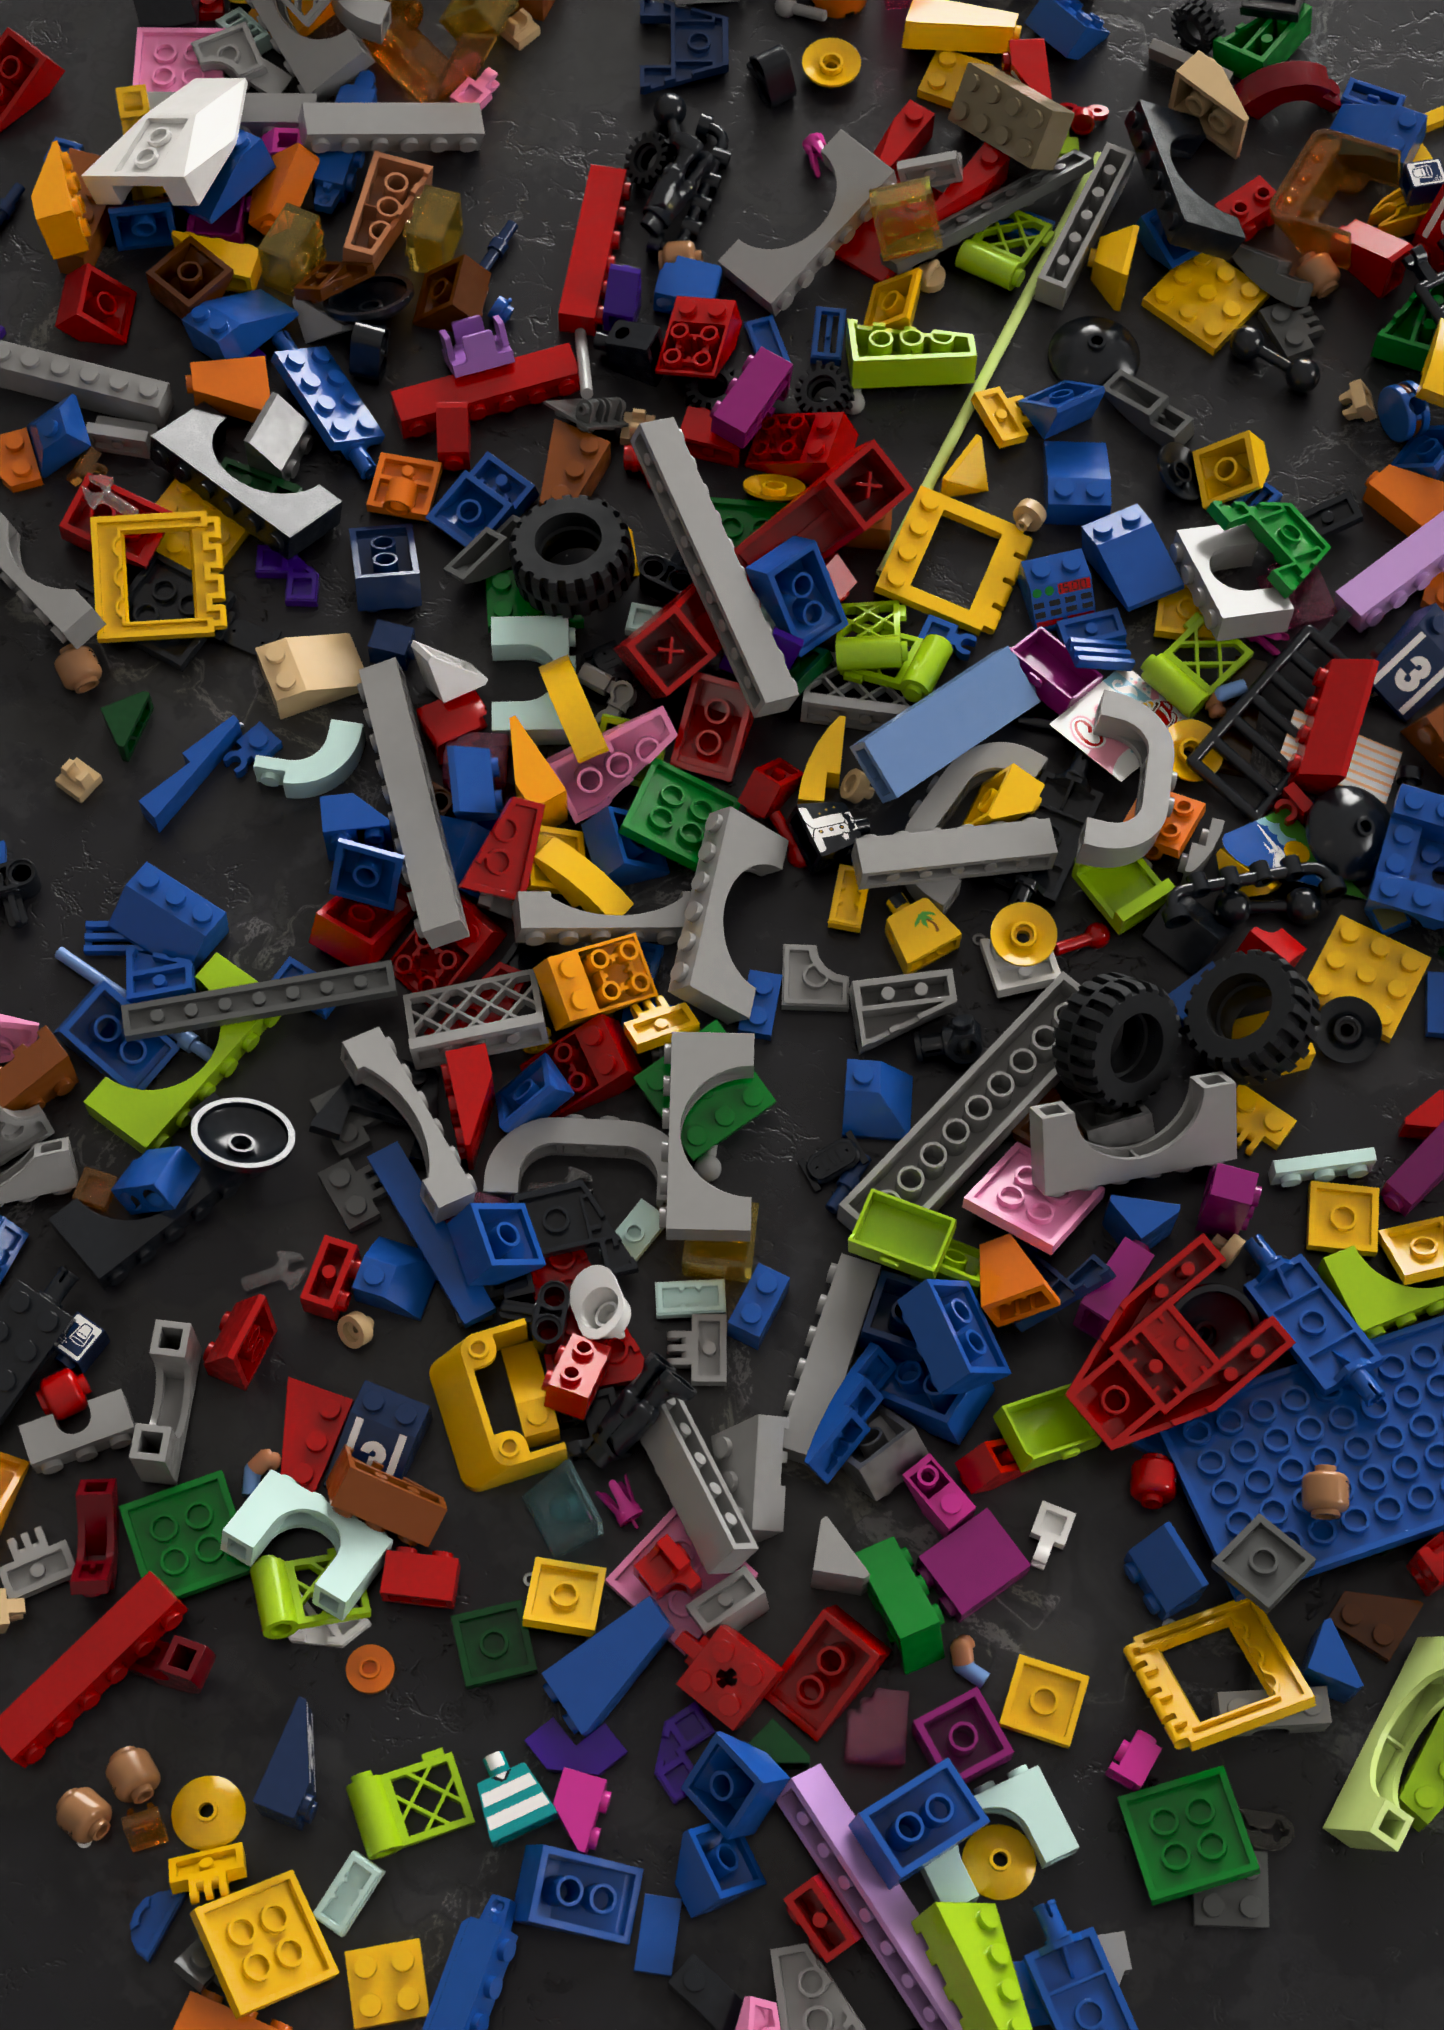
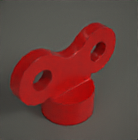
[1060,103,1109,135]

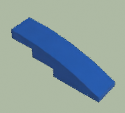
[804,1342,898,1484]

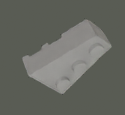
[849,968,957,1055]
[711,1414,790,1542]

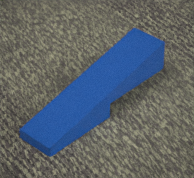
[139,715,243,833]

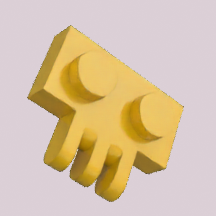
[970,386,1033,449]
[623,995,700,1054]
[1236,1084,1297,1156]
[168,1842,247,1905]

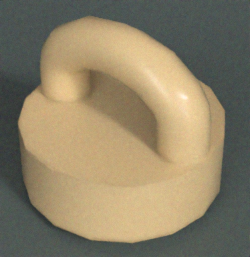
[919,259,946,293]

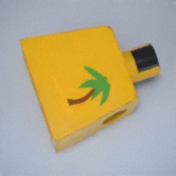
[885,892,962,974]

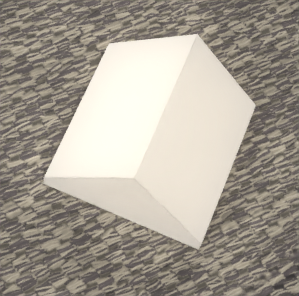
[411,640,488,703]

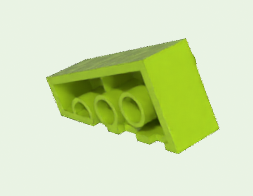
[845,318,977,389]
[1398,1706,1444,1832]
[911,1902,1033,2030]

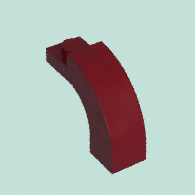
[1234,61,1342,120]
[70,1478,119,1597]
[128,1635,216,1694]

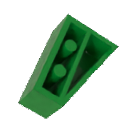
[1213,3,1312,79]
[1370,283,1444,372]
[855,1536,945,1675]

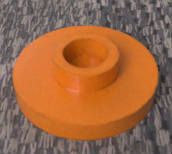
[346,1644,395,1694]

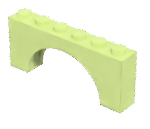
[1323,1636,1444,1852]

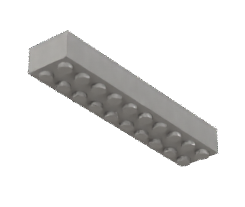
[837,971,1080,1232]

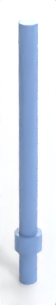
[55,947,214,1062]

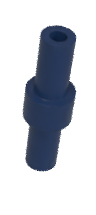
[0,183,25,227]
[480,220,518,271]
[825,1154,872,1214]

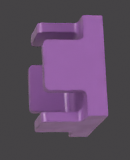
[439,315,515,378]

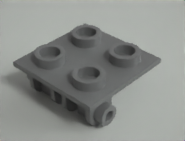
[543,397,629,433]

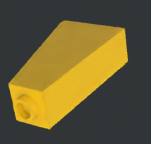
[902,0,1022,54]

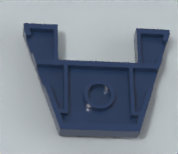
[640,0,729,94]
[1012,1238,1116,1333]

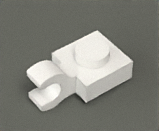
[1029,1501,1076,1570]

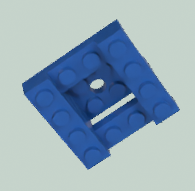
[1364,783,1444,931]

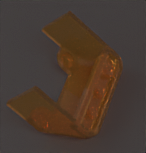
[362,0,497,103]
[1270,129,1401,270]

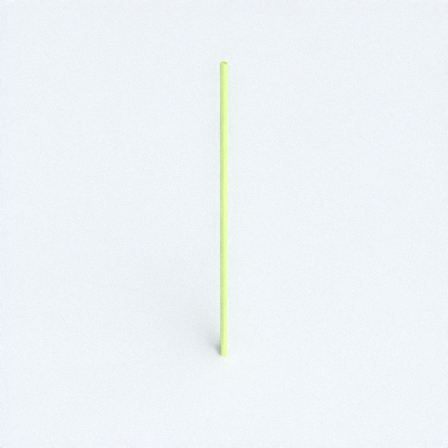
[876,152,1101,577]

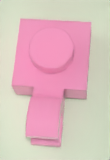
[450,67,500,110]

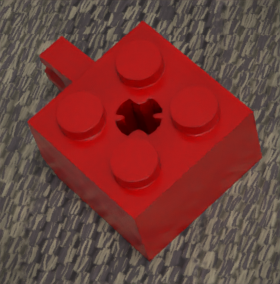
[674,1624,785,1731]

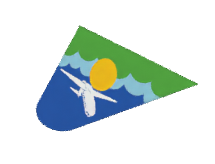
[1222,809,1367,900]

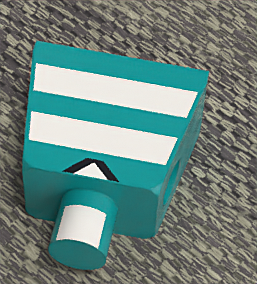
[477,1751,558,1849]

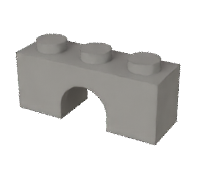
[18,1389,135,1475]
[1211,1686,1332,1737]

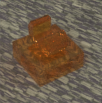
[66,447,109,487]
[72,1166,119,1212]
[121,1802,169,1853]

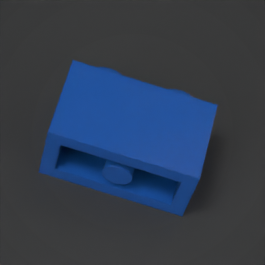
[727,1263,790,1350]

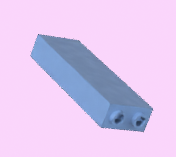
[849,646,1041,803]

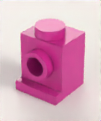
[1104,1730,1162,1792]

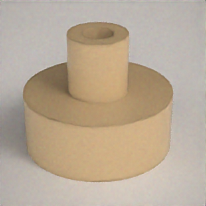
[1013,498,1047,532]
[840,768,874,804]
[1211,1233,1247,1269]
[337,1311,374,1349]

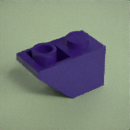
[603,264,641,331]

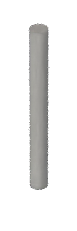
[574,328,593,399]

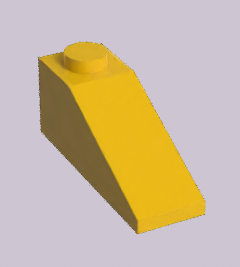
[500,1340,561,1448]

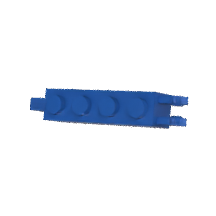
[312,69,378,214]
[422,1894,518,2030]

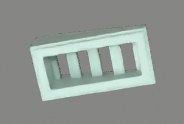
[215,6,273,55]

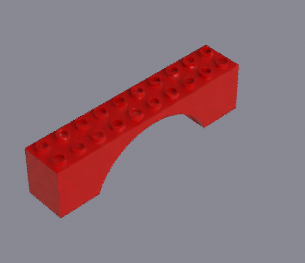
[613,439,914,699]

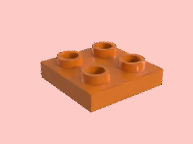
[366,452,443,522]
[1123,791,1206,861]

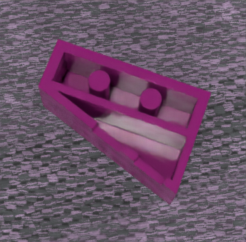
[710,346,793,449]
[1195,1163,1262,1239]

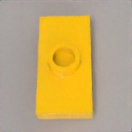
[827,864,869,933]

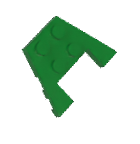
[1206,501,1331,599]

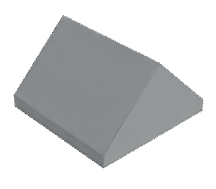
[810,1516,870,1596]

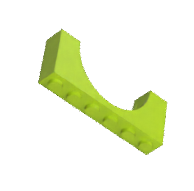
[83,952,281,1154]
[1317,1245,1444,1339]

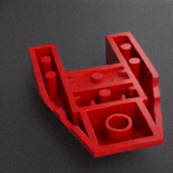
[834,100,1010,283]
[1065,1233,1296,1451]

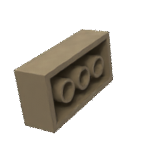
[947,62,1075,171]

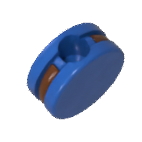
[1378,380,1431,442]

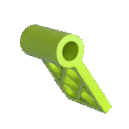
[955,210,1055,291]
[835,600,908,671]
[1140,612,1254,719]
[840,623,953,703]
[250,1548,371,1640]
[346,1748,475,1860]

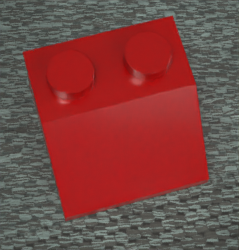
[55,263,137,345]

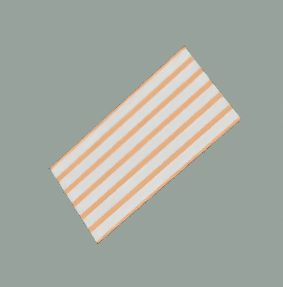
[1278,709,1402,804]

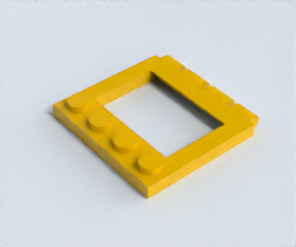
[874,485,1033,636]
[90,510,227,643]
[1123,1598,1316,1752]

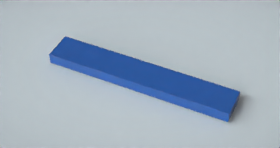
[367,1141,496,1329]

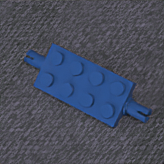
[270,330,385,480]
[1243,1234,1386,1407]
[1022,1899,1138,2030]

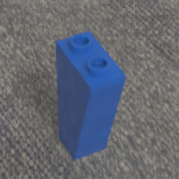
[541,1596,676,1737]

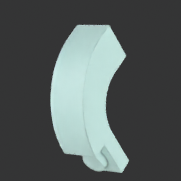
[253,719,366,799]

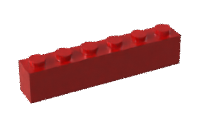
[558,164,632,336]
[391,343,580,439]
[0,1571,189,1768]

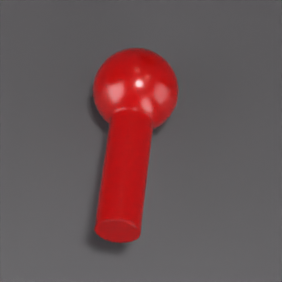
[769,810,807,868]
[1053,922,1110,956]

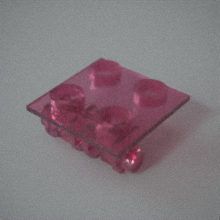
[1256,563,1338,628]

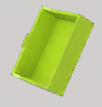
[848,1188,957,1280]
[993,1383,1102,1473]

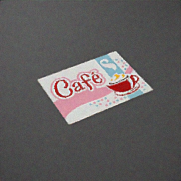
[1049,670,1193,782]

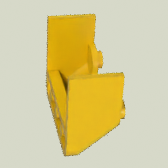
[429,1318,568,1492]

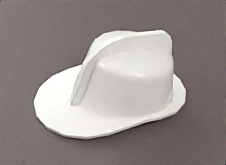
[570,1265,631,1340]

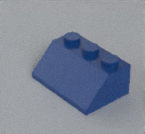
[108,861,229,971]
[897,1279,1011,1394]

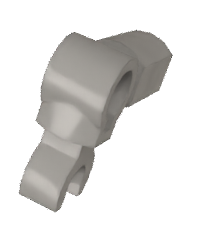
[577,662,637,726]

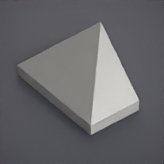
[292,296,354,344]

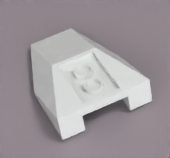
[81,78,248,206]

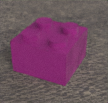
[910,1686,1014,1784]

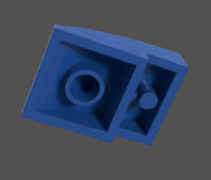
[425,451,539,548]

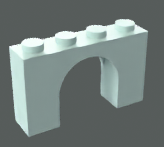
[491,615,576,746]
[220,1469,393,1621]
[920,1764,1079,1903]

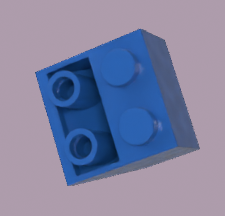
[1024,0,1110,60]
[320,793,394,861]

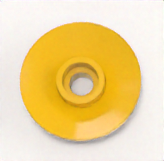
[802,38,861,88]
[743,474,806,503]
[1168,719,1223,782]
[990,902,1058,967]
[171,1776,246,1851]
[962,1824,1036,1901]

